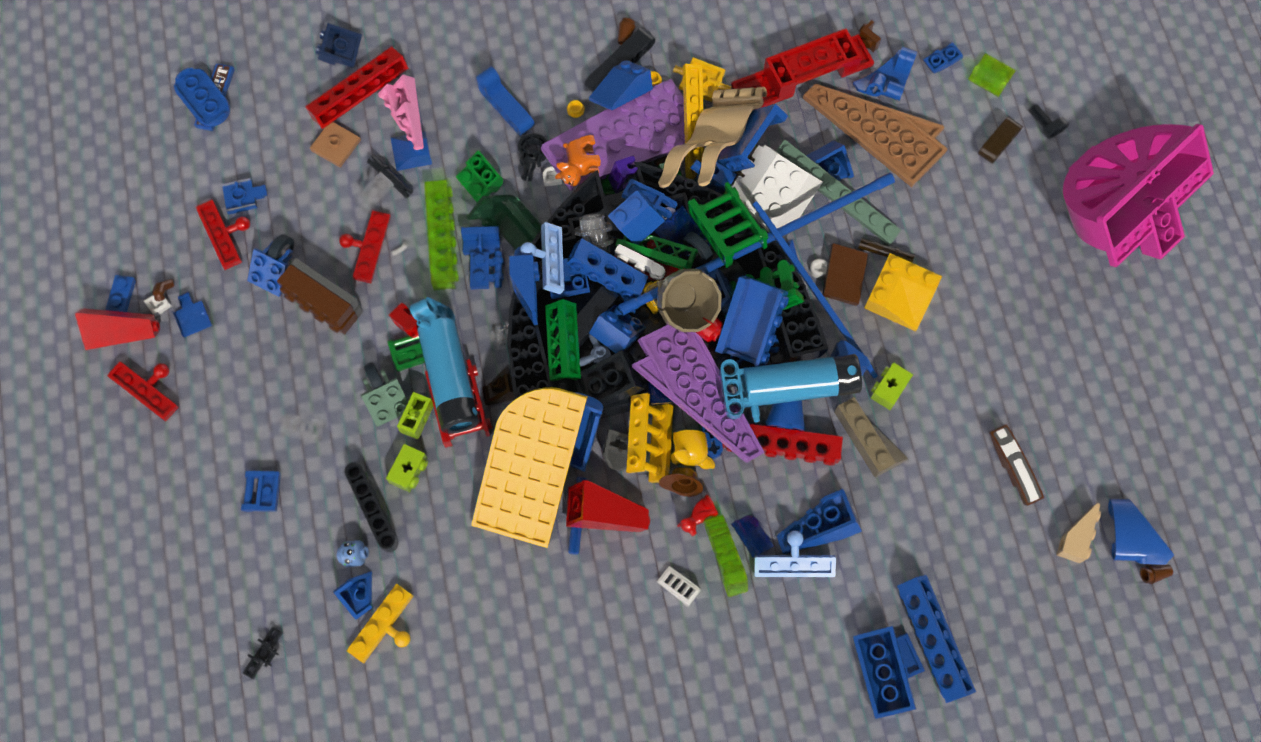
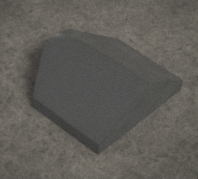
[602,429,629,471]

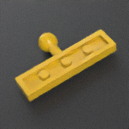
[346,583,414,663]

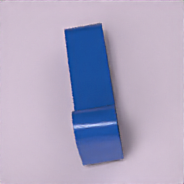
[476,66,535,136]

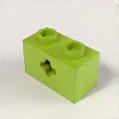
[871,362,913,410]
[397,392,434,440]
[386,444,428,493]

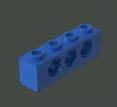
[566,238,648,299]

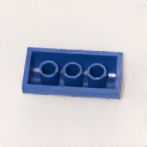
[853,626,917,719]

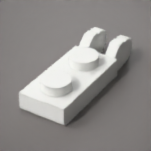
[615,244,665,280]

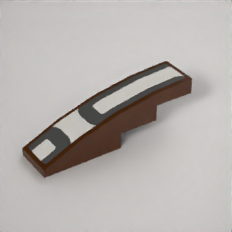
[989,424,1044,506]

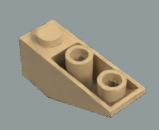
[1056,503,1101,563]

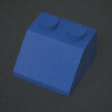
[608,190,665,245]

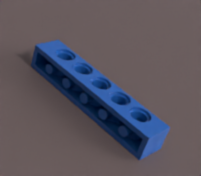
[897,575,976,703]

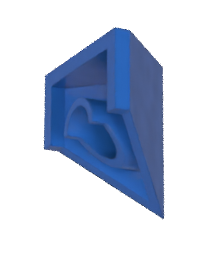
[333,571,372,620]

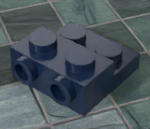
[315,23,362,68]

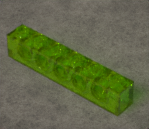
[424,180,459,291]

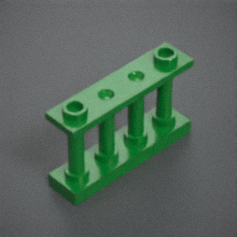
[688,182,768,268]

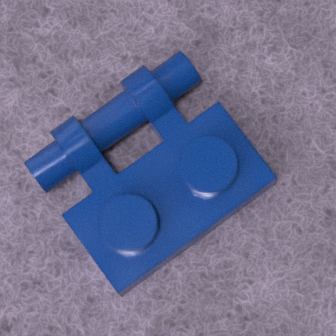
[470,251,504,290]

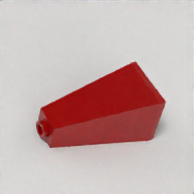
[566,480,650,532]

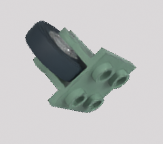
[361,362,408,427]

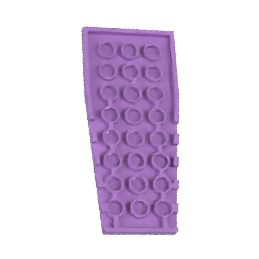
[541,79,685,191]

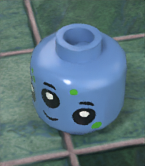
[337,540,369,567]

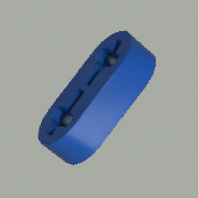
[701,426,723,459]

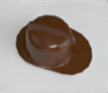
[659,467,703,497]

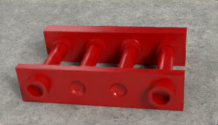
[425,359,492,448]

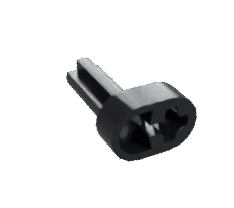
[1028,104,1069,139]

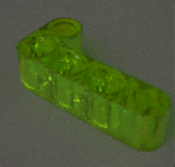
[704,514,748,598]

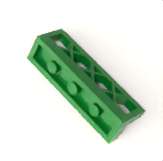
[615,235,698,269]
[545,299,581,382]

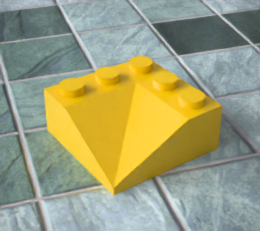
[864,253,942,332]

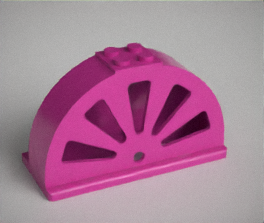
[1063,123,1214,268]

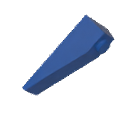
[777,489,862,554]

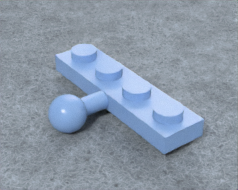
[520,222,564,294]
[754,531,836,577]

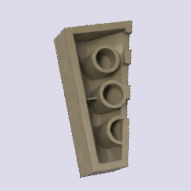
[834,397,908,478]

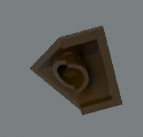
[482,365,515,405]

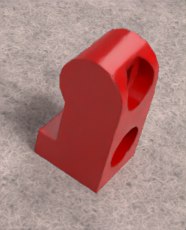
[388,302,419,338]

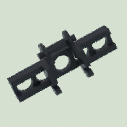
[243,626,283,679]

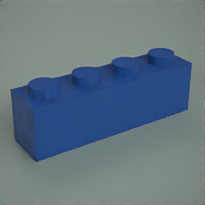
[806,140,854,181]

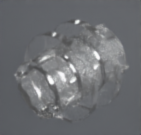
[574,214,615,253]

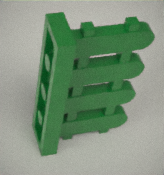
[725,260,804,319]

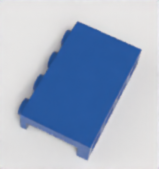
[715,276,789,367]

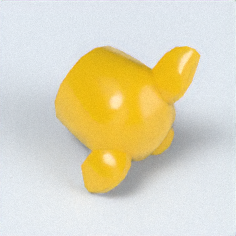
[670,430,715,470]

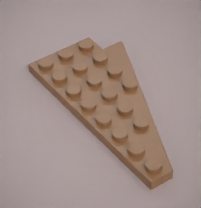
[803,84,948,188]

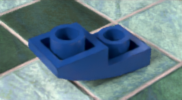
[923,42,963,74]

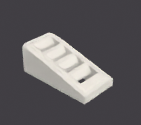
[657,566,701,607]

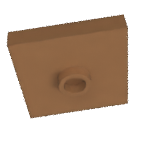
[310,122,361,168]

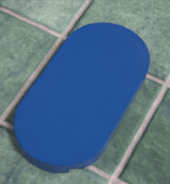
[174,68,230,127]

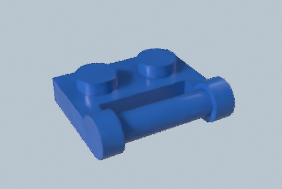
[241,471,281,512]

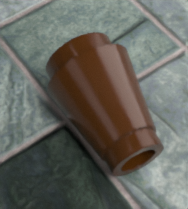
[617,18,636,45]
[1140,564,1173,584]

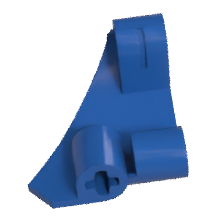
[853,46,918,101]
[1108,499,1174,565]

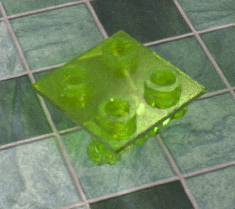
[968,53,1016,97]

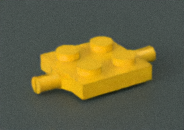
[673,57,732,102]

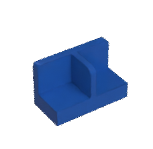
[461,226,500,255]

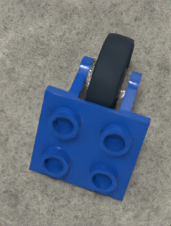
[247,234,294,297]

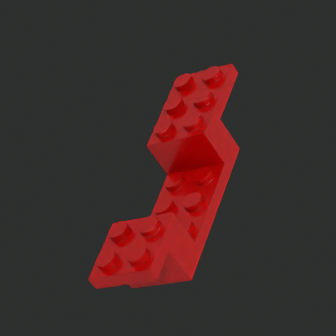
[731,28,874,110]

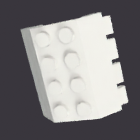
[732,145,823,240]

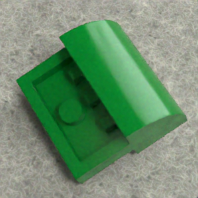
[456,150,503,204]

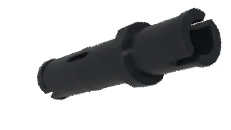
[367,154,413,198]

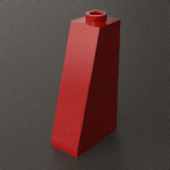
[75,308,160,350]

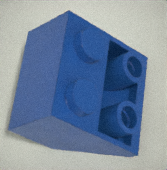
[550,258,590,299]
[589,305,646,353]

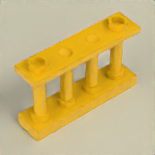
[626,393,673,483]

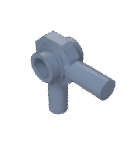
[580,334,611,367]

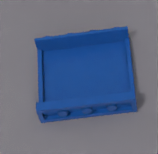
[717,104,788,172]

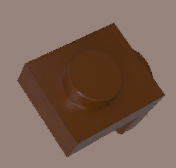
[859,20,881,53]

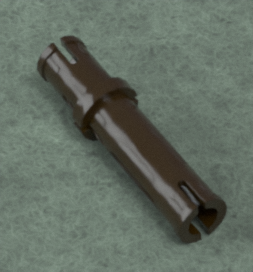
[858,237,915,263]

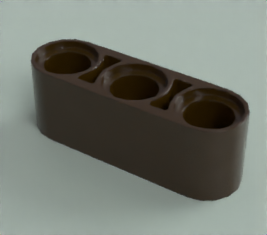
[977,116,1023,164]

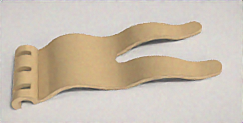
[658,87,767,188]

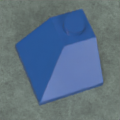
[391,131,432,171]

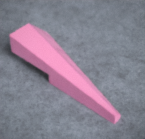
[378,75,424,150]

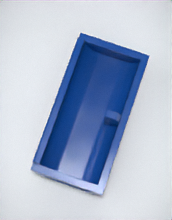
[570,392,603,472]

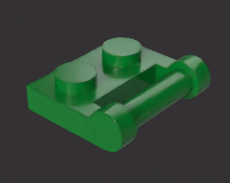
[387,335,425,372]

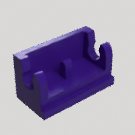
[608,155,638,194]

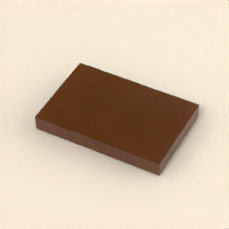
[822,243,868,306]

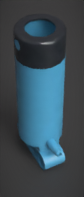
[410,297,480,434]
[720,354,862,422]

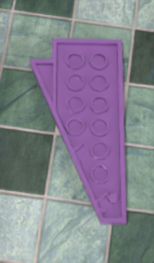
[632,325,765,463]

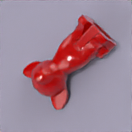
[677,495,718,536]

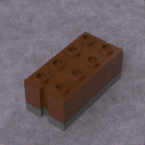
[277,258,363,335]

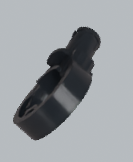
[518,133,547,182]

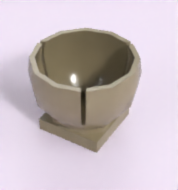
[657,269,722,332]

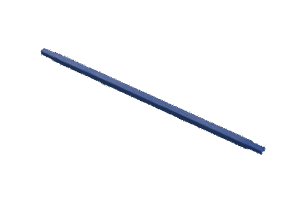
[752,201,878,378]

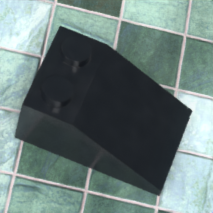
[574,350,645,406]

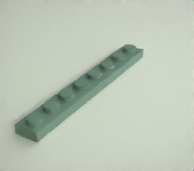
[776,140,901,245]

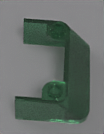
[466,194,542,250]

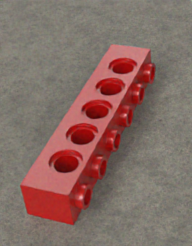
[305,46,409,129]
[722,424,843,465]

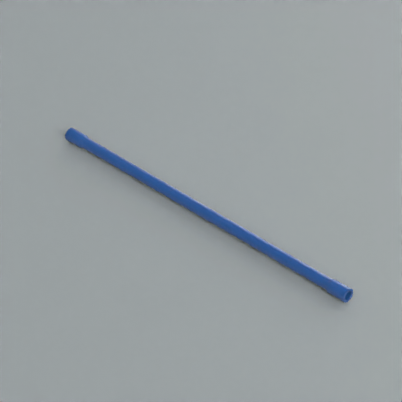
[618,172,895,316]

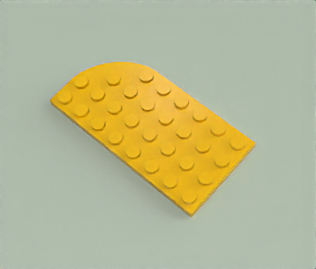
[471,387,588,548]

